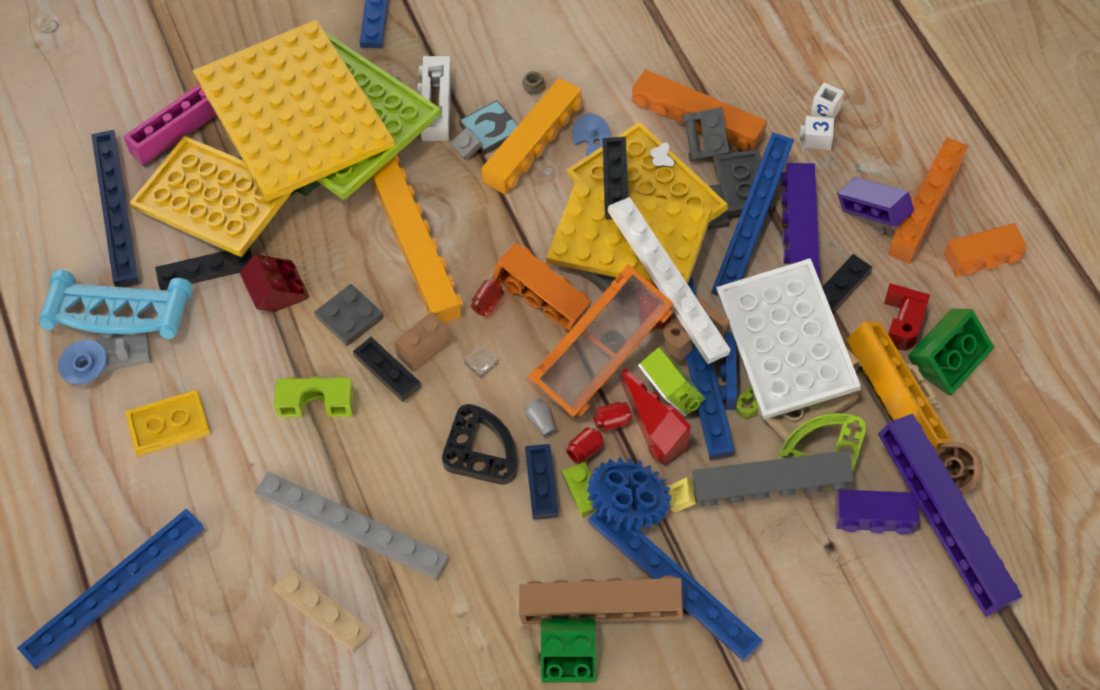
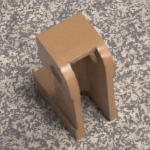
[663,296,730,362]

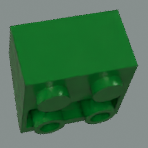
[540,618,596,682]

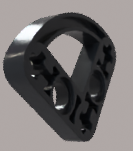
[442,404,516,485]

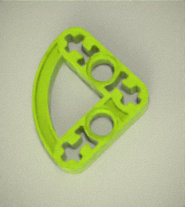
[777,413,866,487]

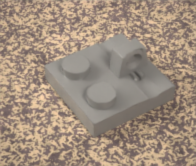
[96,317,151,372]

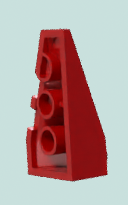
[621,368,691,466]

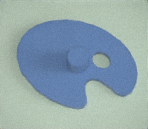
[572,113,610,156]

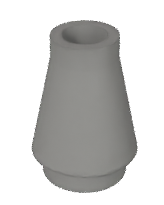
[525,398,557,437]

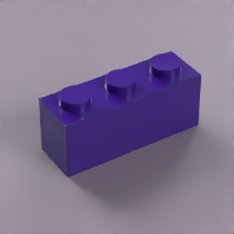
[837,177,914,227]
[835,489,919,534]

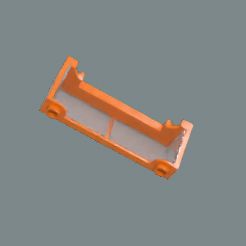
[527,264,674,418]

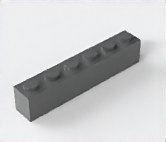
[692,450,854,507]

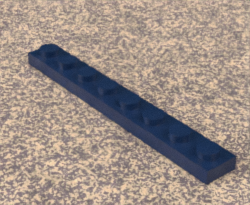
[91,130,139,287]

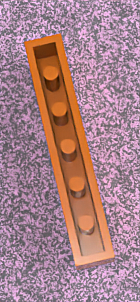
[632,69,767,151]
[888,137,968,264]

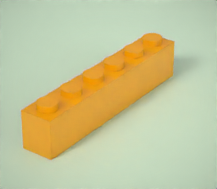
[481,78,583,195]
[846,321,953,450]

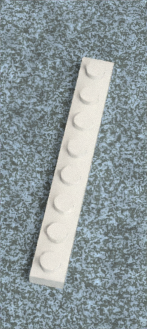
[608,197,731,364]

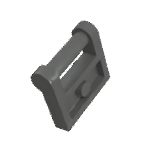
[682,107,731,161]

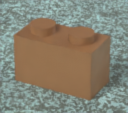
[394,312,450,371]

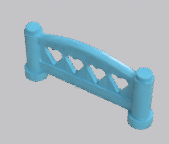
[39,269,193,339]

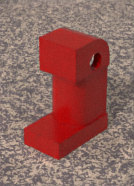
[884,283,930,351]

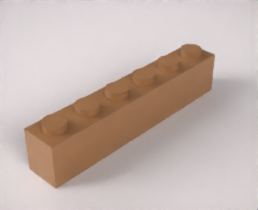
[519,576,683,625]

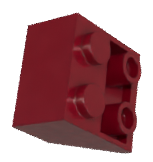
[240,254,309,312]

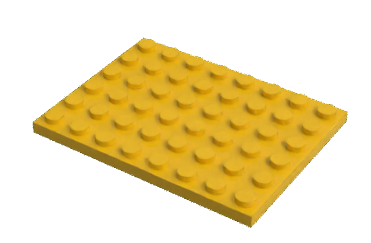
[193,19,395,202]

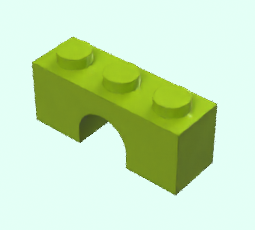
[274,376,354,417]

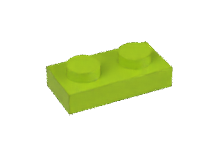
[562,462,599,518]

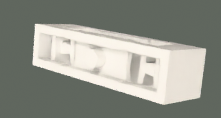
[418,56,451,141]

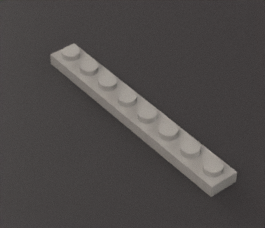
[255,471,449,580]

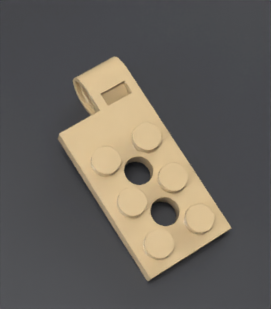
[758,346,861,441]

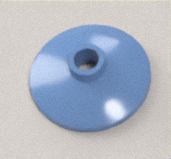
[58,340,107,385]

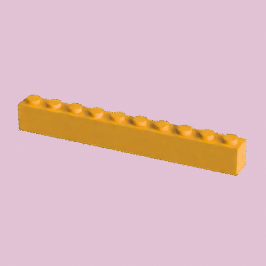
[370,154,464,323]

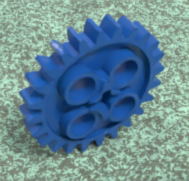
[587,457,671,531]

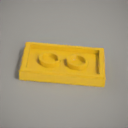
[124,389,211,457]

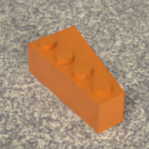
[491,242,592,331]

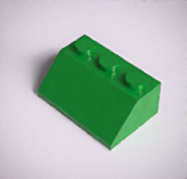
[908,308,994,395]

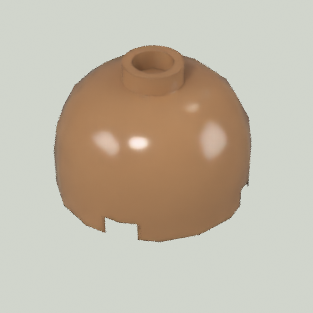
[936,441,983,493]

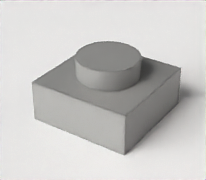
[451,127,483,160]

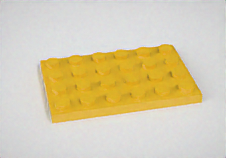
[567,122,728,222]
[130,136,294,257]
[546,182,712,286]

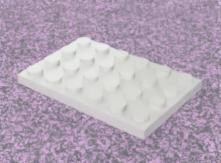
[716,258,861,420]

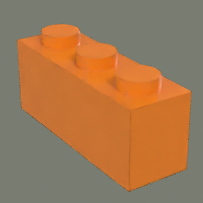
[944,223,1027,277]

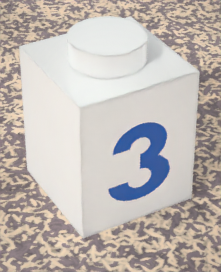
[811,83,844,119]
[799,116,834,151]

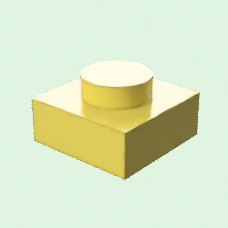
[667,477,696,513]

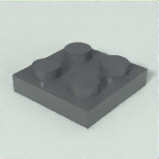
[314,284,384,346]

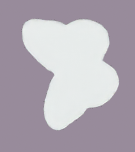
[650,143,674,166]

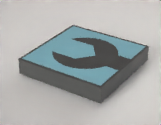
[459,100,518,155]

